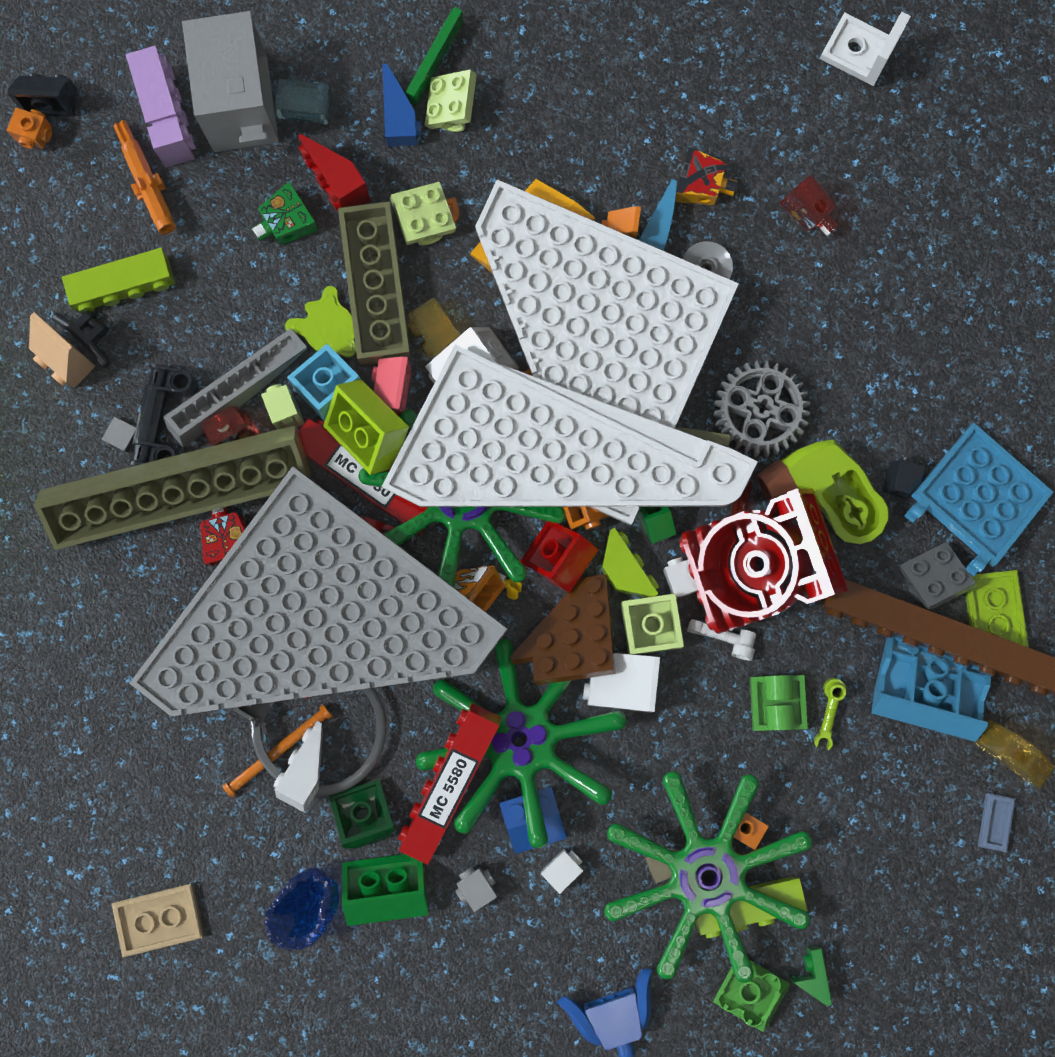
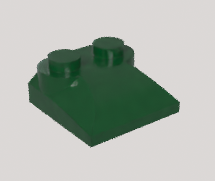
[329,779,396,849]

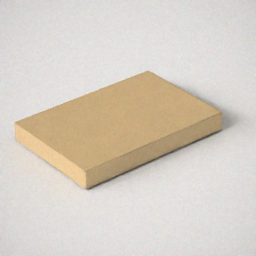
[112,883,204,958]

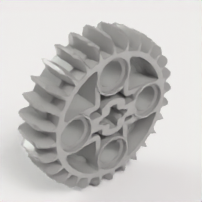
[713,361,810,457]

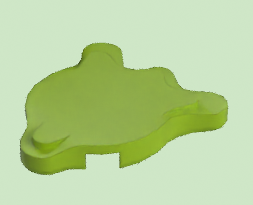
[285,286,356,358]

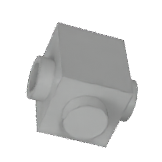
[455,866,498,912]

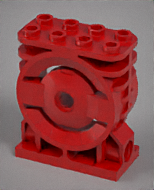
[679,488,849,634]

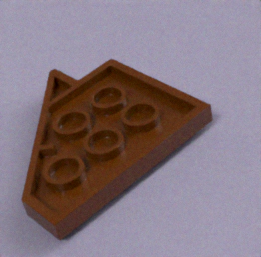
[510,574,616,686]

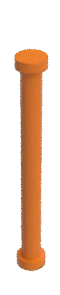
[222,704,333,798]

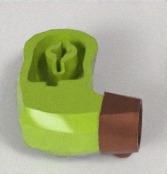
[756,440,888,544]

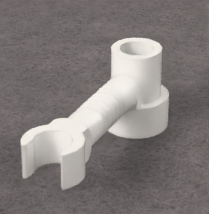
[687,619,756,661]

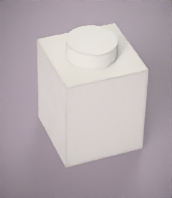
[663,557,698,599]
[541,849,583,894]

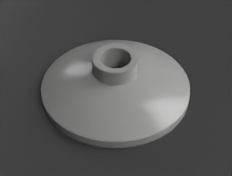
[683,241,733,279]

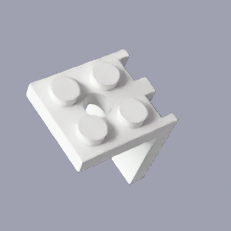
[820,12,911,86]

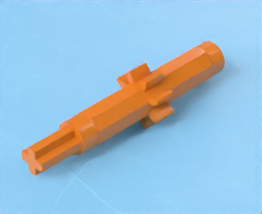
[113,120,176,235]

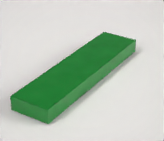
[406,7,463,106]

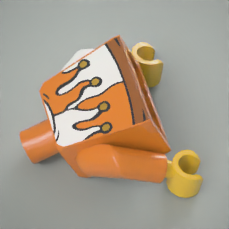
[454,566,522,612]

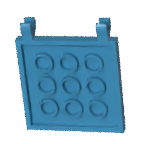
[904,423,1053,576]

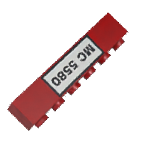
[298,418,427,536]
[398,703,501,865]

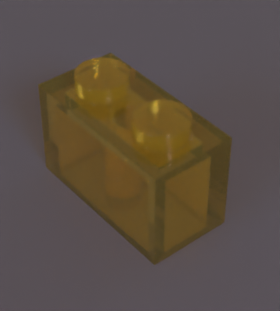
[407,297,460,358]

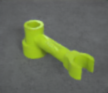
[814,677,846,750]

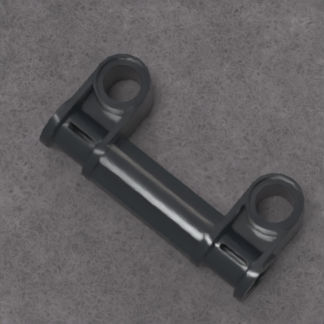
[128,364,198,467]

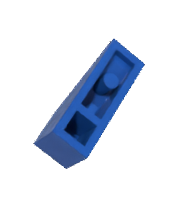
[382,64,422,147]

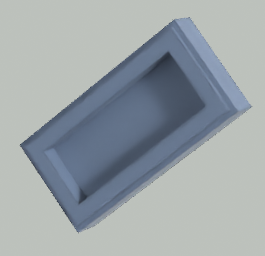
[978,793,1015,852]

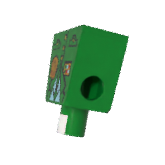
[252,182,318,245]

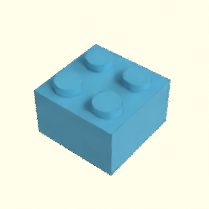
[287,344,360,421]

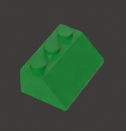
[342,854,429,926]

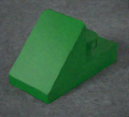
[790,945,832,1006]

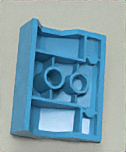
[871,636,991,742]

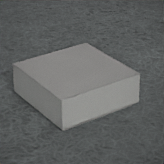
[102,417,136,453]

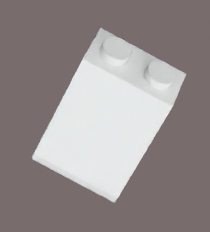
[425,327,519,384]
[583,653,660,713]

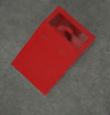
[298,134,371,211]

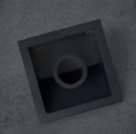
[7,73,77,117]

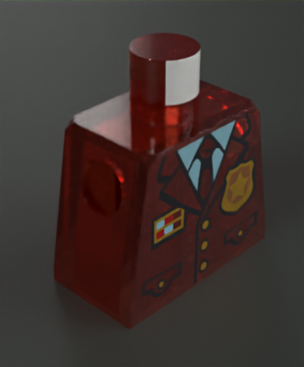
[779,175,838,236]
[201,406,259,447]

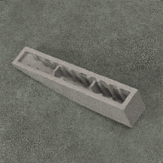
[164,328,307,447]

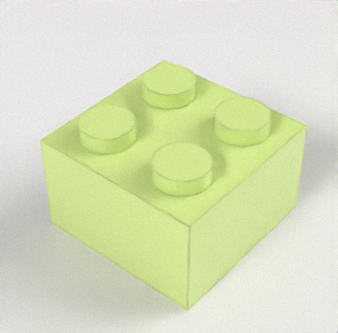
[621,594,684,655]

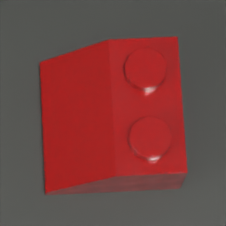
[520,521,598,593]

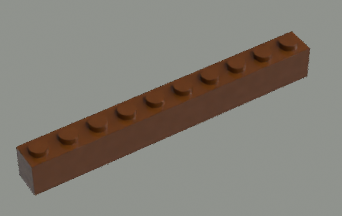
[821,579,1055,696]

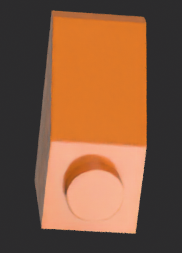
[602,206,641,239]

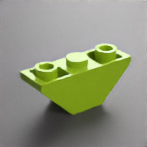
[601,527,659,598]

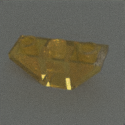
[973,719,1055,789]

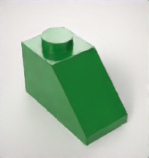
[637,507,677,544]

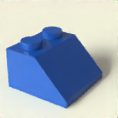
[499,786,566,854]

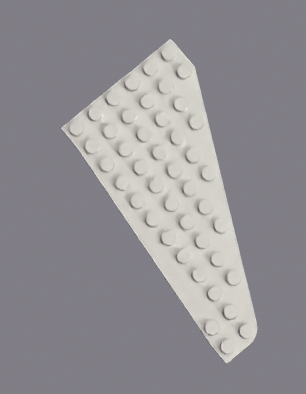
[382,344,758,507]

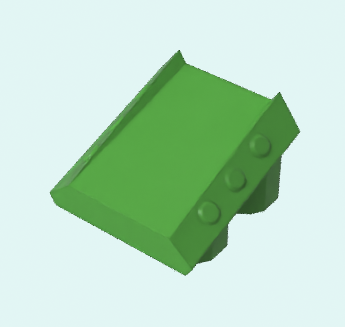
[713,960,790,1032]

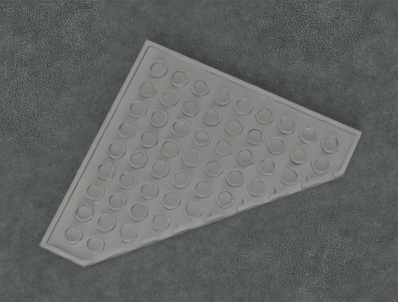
[129,467,508,716]

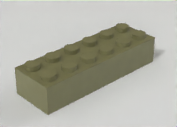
[338,201,412,366]

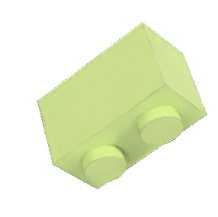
[261,384,305,429]

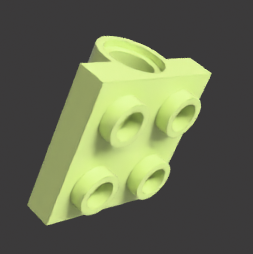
[425,70,477,132]
[390,182,456,245]

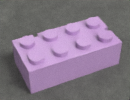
[126,46,196,168]

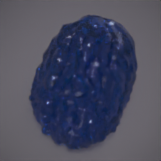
[264,867,339,951]

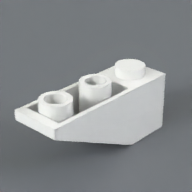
[274,721,323,813]

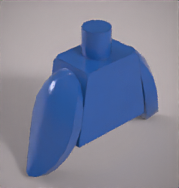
[556,968,653,1057]

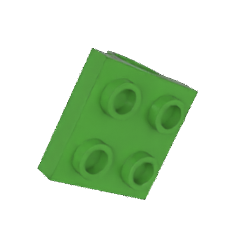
[750,675,808,731]

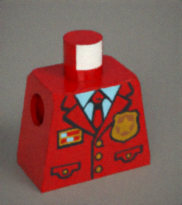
[200,507,247,567]

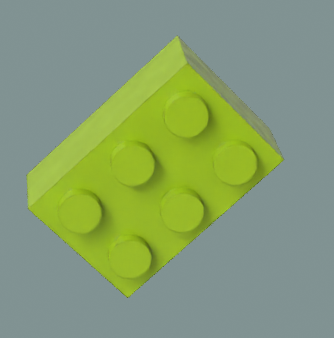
[323,379,409,475]

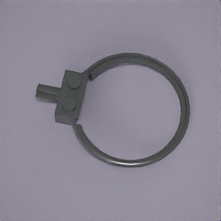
[233,688,387,796]

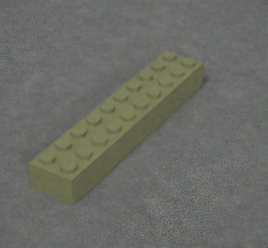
[34,425,311,550]

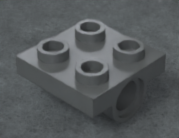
[900,542,976,611]

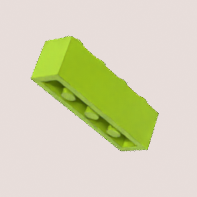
[62,248,176,313]
[696,876,807,938]

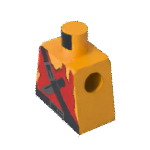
[675,147,737,205]

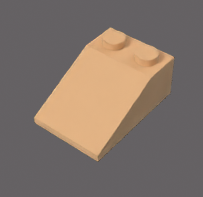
[29,312,95,388]

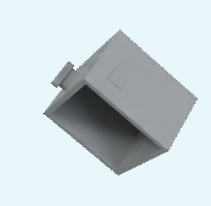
[182,11,279,152]

